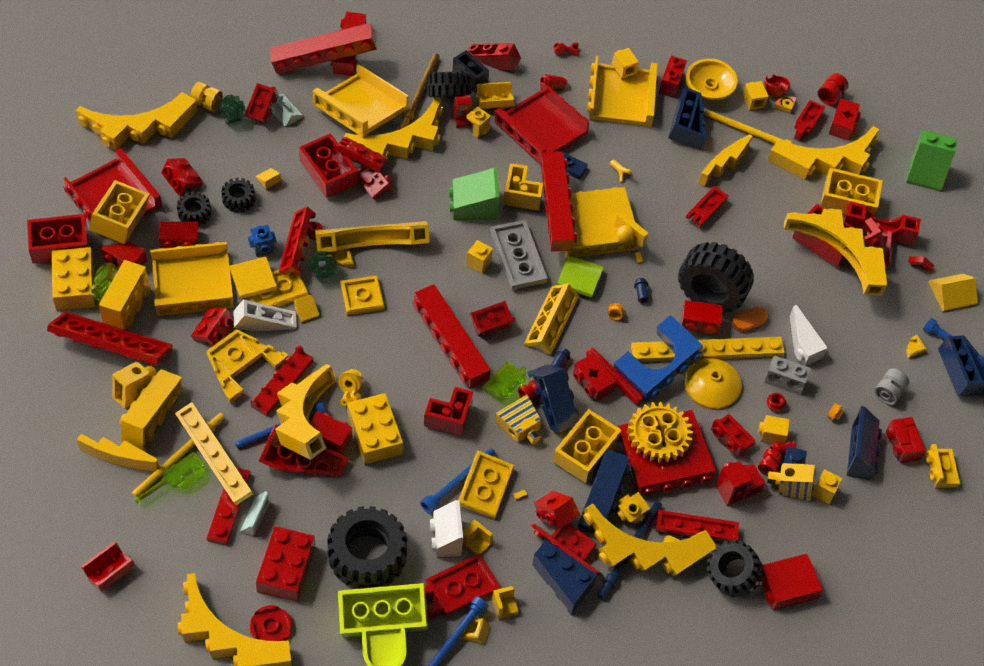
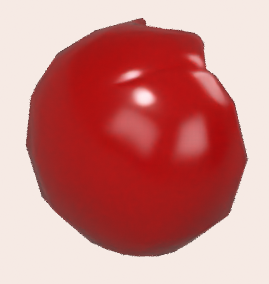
[764,74,790,97]

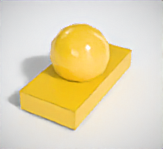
[615,211,648,247]

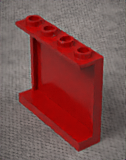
[494,82,589,163]
[63,148,162,238]
[618,410,716,496]

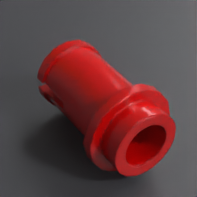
[769,441,796,455]

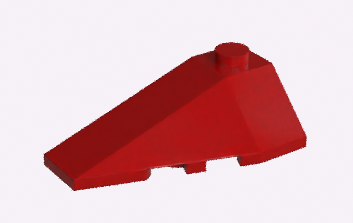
[258,424,349,477]

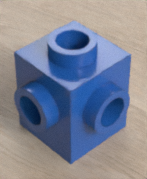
[248,225,276,256]

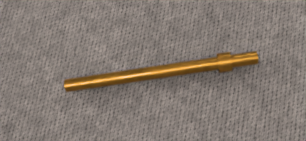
[399,53,440,130]

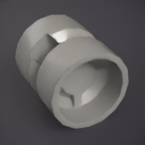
[874,369,910,405]

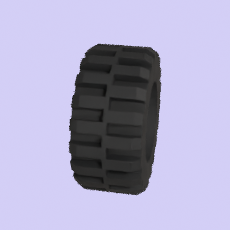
[678,242,754,313]
[327,506,407,589]

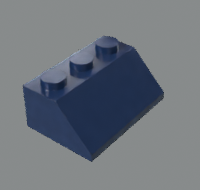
[846,406,882,480]

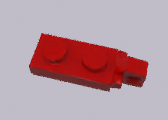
[794,100,825,141]

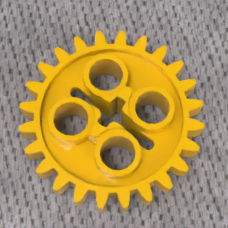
[627,402,693,463]

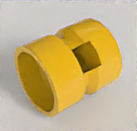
[190,81,223,112]

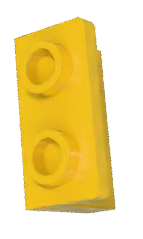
[477,82,514,110]
[926,444,960,488]

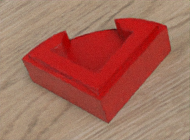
[908,256,934,271]

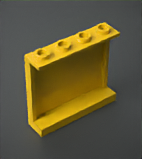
[587,56,658,127]
[313,64,408,137]
[565,187,639,259]
[150,242,234,317]

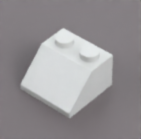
[430,500,463,558]

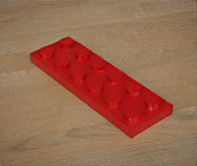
[47,311,173,365]

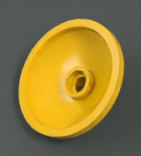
[686,59,738,100]
[684,358,742,410]

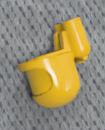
[338,369,364,406]

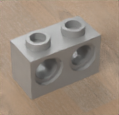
[764,355,811,395]

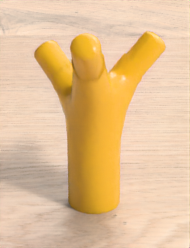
[610,159,632,182]

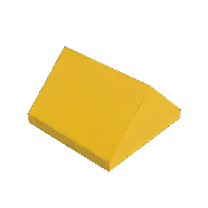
[928,274,978,312]

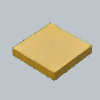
[229,257,277,299]
[340,276,384,315]

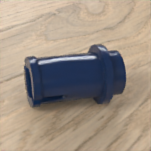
[634,278,650,303]
[551,348,571,368]

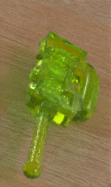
[135,452,205,503]

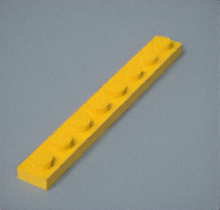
[631,337,785,363]

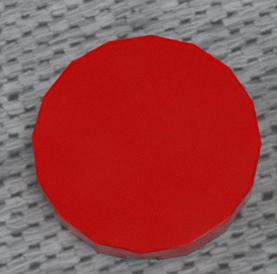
[249,605,292,641]

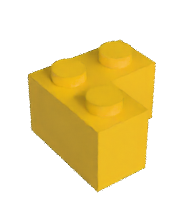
[503,163,543,211]

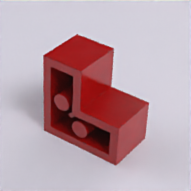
[424,387,474,436]
[716,461,765,506]

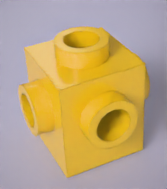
[616,492,650,524]

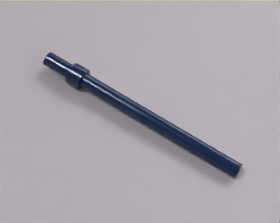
[597,501,662,600]

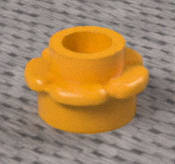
[607,303,626,321]
[827,403,844,421]

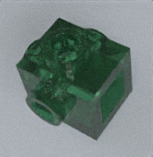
[218,95,245,124]
[309,250,337,279]

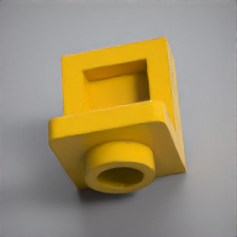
[466,107,491,139]

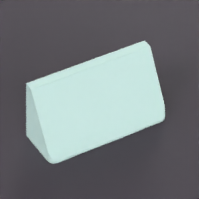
[271,94,303,126]
[240,491,270,537]

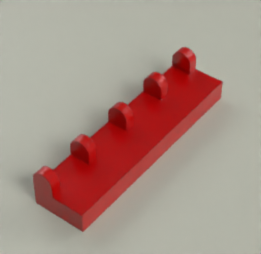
[279,207,316,275]
[250,345,314,417]

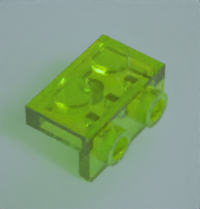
[91,262,116,301]
[483,361,527,403]

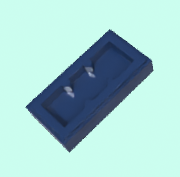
[558,151,588,179]

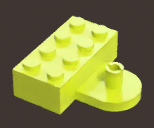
[338,583,428,666]

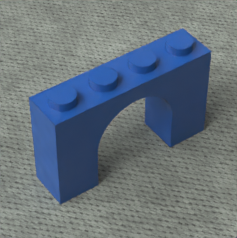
[614,315,703,401]

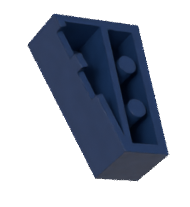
[668,87,707,150]
[938,335,984,397]
[527,364,579,432]
[532,539,597,615]

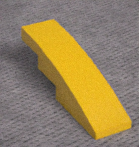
[698,134,752,187]
[76,433,159,472]

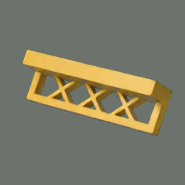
[524,284,579,354]

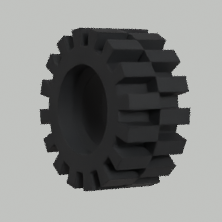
[221,177,255,213]
[177,191,211,226]

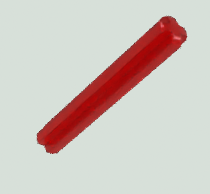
[586,347,644,405]

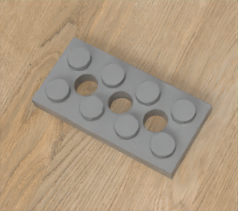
[490,220,548,290]

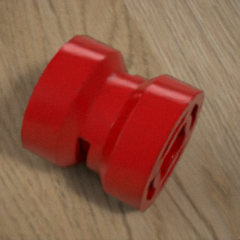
[518,379,541,402]
[758,449,783,476]

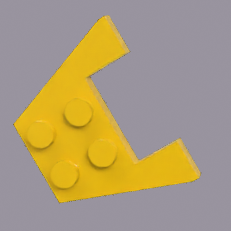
[206,329,289,403]

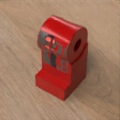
[452,95,472,128]

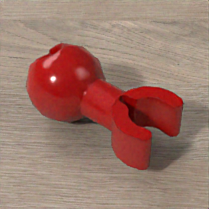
[553,42,580,56]

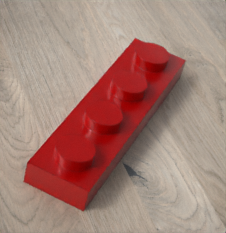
[206,467,251,546]
[656,510,739,543]

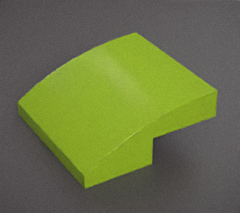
[557,255,604,297]

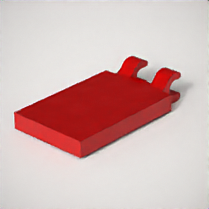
[425,553,500,620]

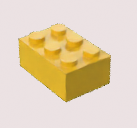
[820,168,883,216]
[89,180,150,244]
[52,247,95,311]
[99,260,151,330]
[347,393,403,465]
[553,409,621,483]

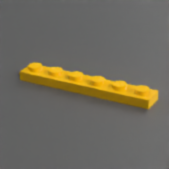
[175,402,253,505]

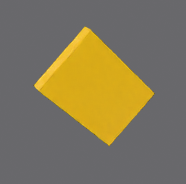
[247,270,309,307]
[458,450,515,520]

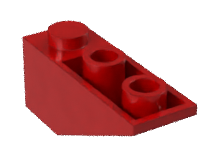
[467,43,521,70]

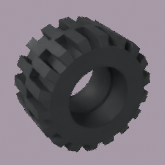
[427,71,472,98]
[707,540,763,597]

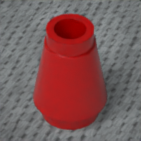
[540,74,567,90]

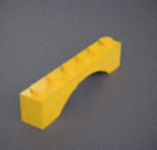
[315,221,430,252]

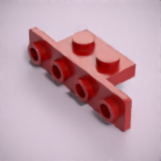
[531,523,601,576]

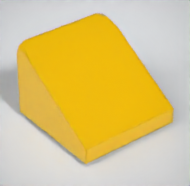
[256,168,281,189]
[294,295,320,322]
[460,618,490,644]

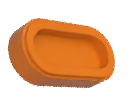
[732,307,768,332]

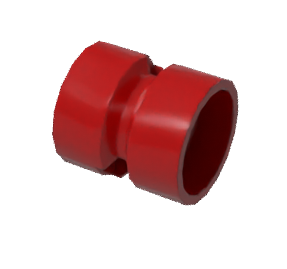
[817,73,849,105]

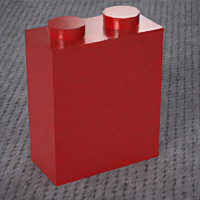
[758,553,823,610]

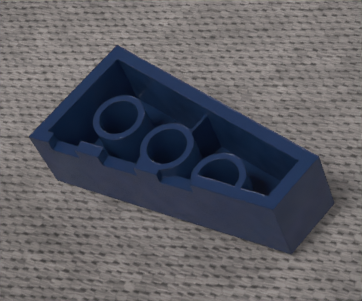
[578,449,632,533]

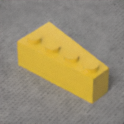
[119,369,182,452]

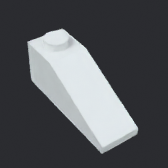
[233,300,297,331]
[790,305,827,366]

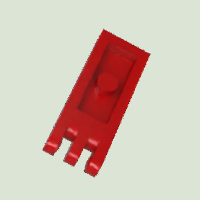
[336,137,387,172]
[685,186,729,228]

